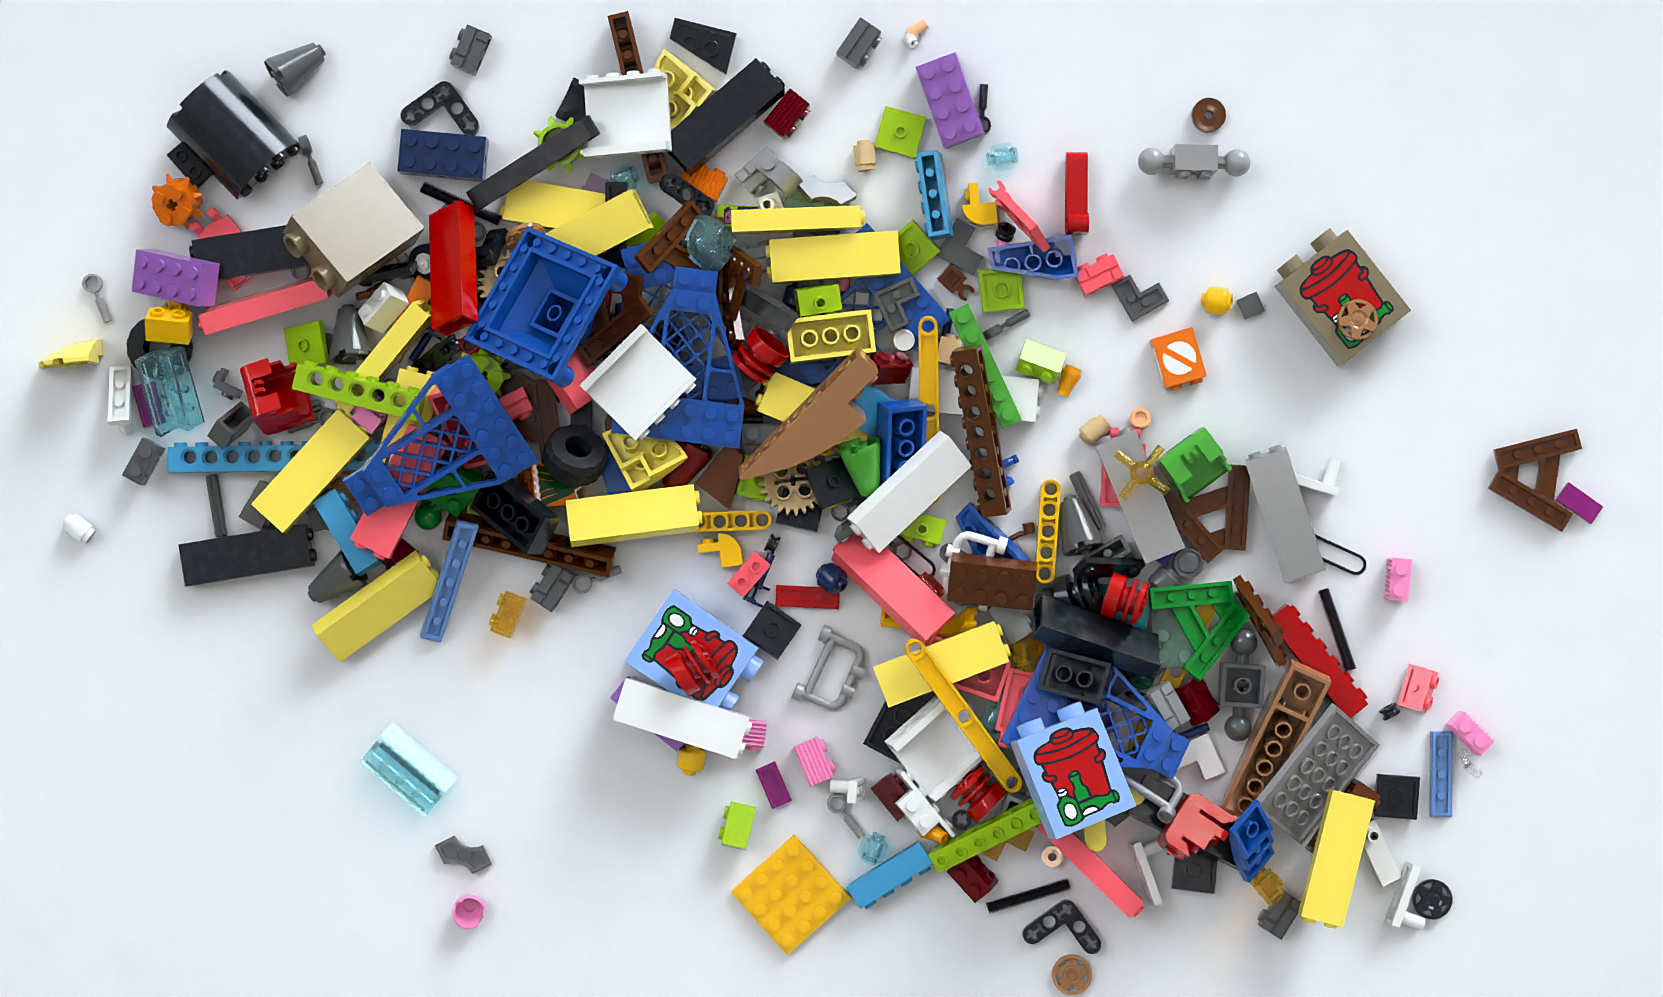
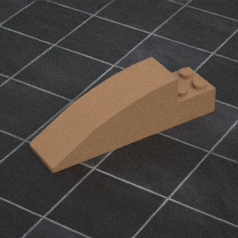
[739,346,878,480]
[1220,659,1331,823]

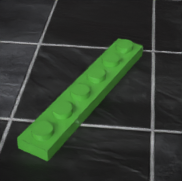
[949,304,1022,429]

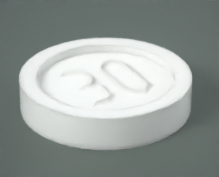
[893,329,915,351]

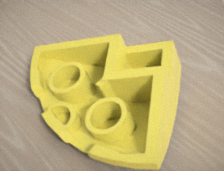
[654,49,717,130]
[38,339,103,368]
[602,430,688,492]

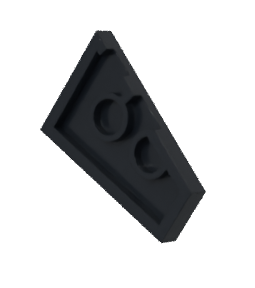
[670,18,737,75]

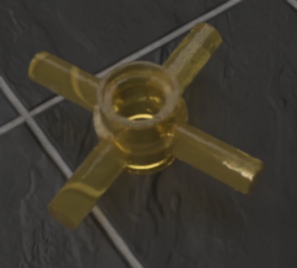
[1113,445,1170,501]

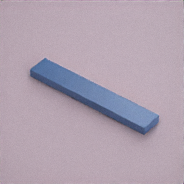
[420,520,479,642]

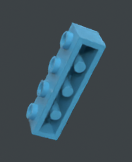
[915,150,954,240]
[313,489,382,576]
[846,840,933,909]

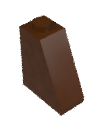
[695,447,744,510]

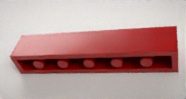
[1272,604,1368,718]

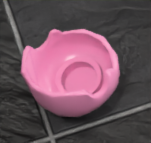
[453,894,485,929]

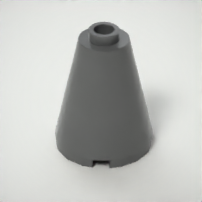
[264,43,326,96]
[329,304,372,365]
[1060,495,1104,556]
[308,550,368,603]

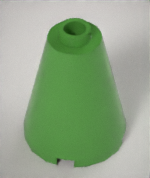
[838,436,880,498]

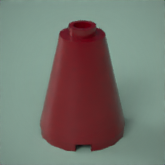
[662,441,715,488]

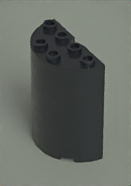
[166,70,301,200]

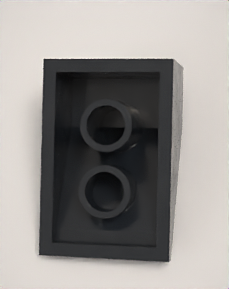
[1037,647,1114,709]

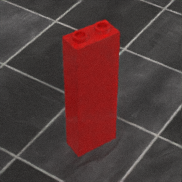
[429,200,478,336]

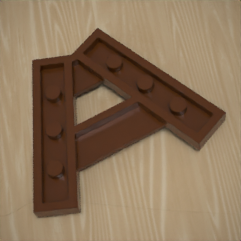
[633,200,723,303]
[720,245,763,350]
[577,272,654,365]
[497,369,559,464]
[1488,429,1582,532]
[1161,464,1250,563]
[1233,575,1287,667]

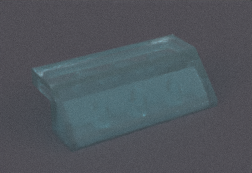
[135,346,205,437]
[360,724,458,816]

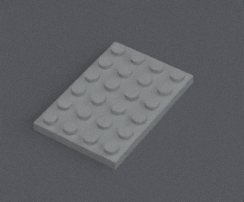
[1256,703,1380,845]

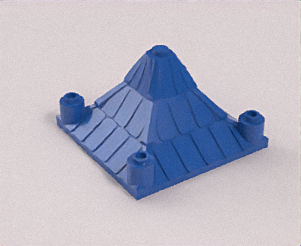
[464,227,628,388]

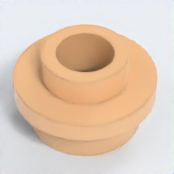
[1042,846,1063,867]

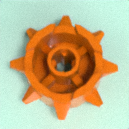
[151,174,204,229]

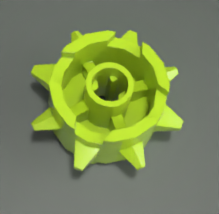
[533,116,586,172]
[461,349,511,397]

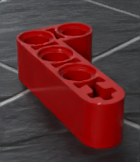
[1065,152,1089,235]

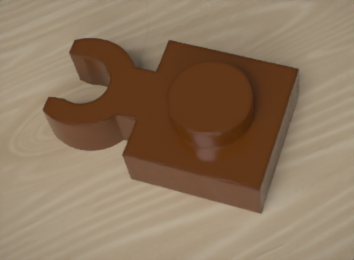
[936,263,975,301]

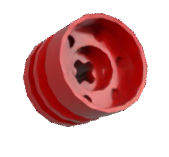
[732,327,789,384]
[1100,573,1149,626]
[664,639,720,697]
[950,765,1007,822]

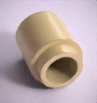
[853,140,876,172]
[1079,415,1111,445]

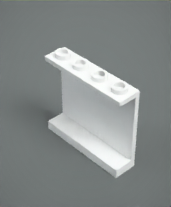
[579,69,672,159]
[580,324,696,440]
[884,696,998,802]

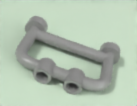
[791,624,865,710]
[1118,750,1184,824]

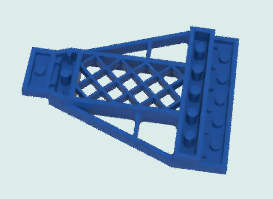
[773,223,951,386]
[616,243,746,402]
[611,266,745,449]
[343,354,538,516]
[1000,644,1191,779]

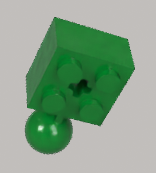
[414,453,482,530]

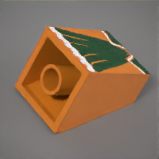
[518,464,586,507]

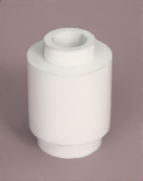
[62,513,96,544]

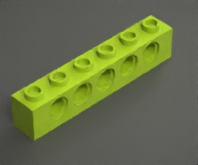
[292,360,426,421]
[928,798,1042,873]

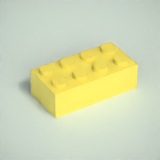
[786,309,876,365]

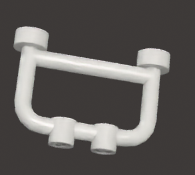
[939,531,1008,612]

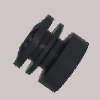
[1053,574,1104,612]

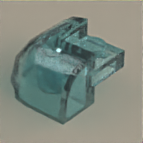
[685,215,737,272]

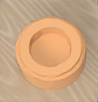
[1129,407,1151,430]

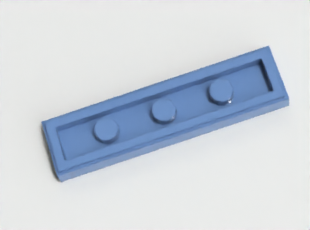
[1429,731,1453,817]

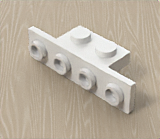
[895,769,955,838]

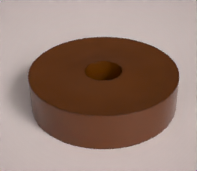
[1191,98,1226,133]

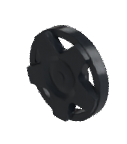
[1412,879,1453,919]

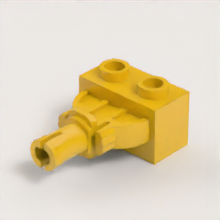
[145,300,193,345]

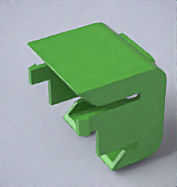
[1154,427,1232,503]

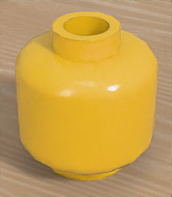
[1201,286,1233,315]
[677,743,706,776]

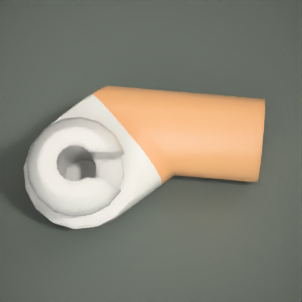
[904,19,928,49]

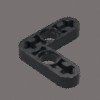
[400,81,480,135]
[659,173,714,250]
[1022,899,1101,954]

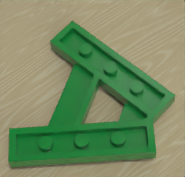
[1148,581,1251,682]

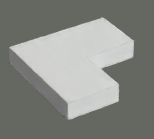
[1178,733,1225,780]

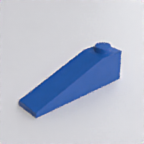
[988,234,1079,280]
[955,502,1031,561]

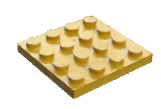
[731,834,851,955]

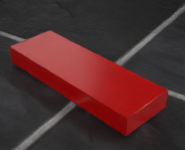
[775,585,840,609]

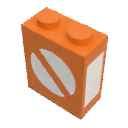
[1149,327,1207,391]

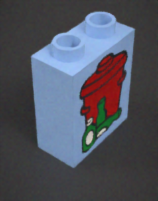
[625,589,764,710]
[1010,701,1136,839]

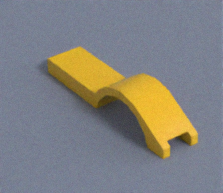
[880,608,978,637]

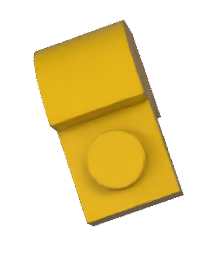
[961,183,998,227]
[697,533,743,567]

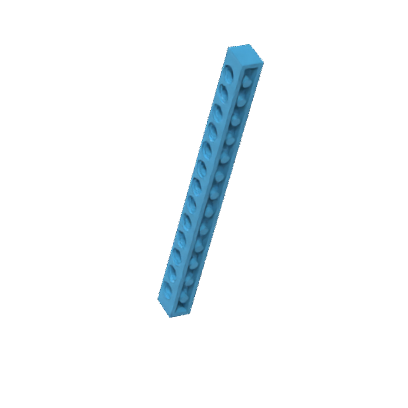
[168,440,458,473]

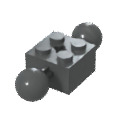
[1217,629,1266,741]

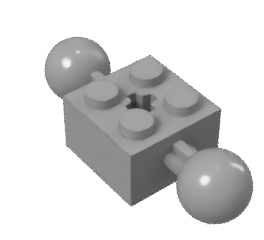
[1138,144,1250,179]

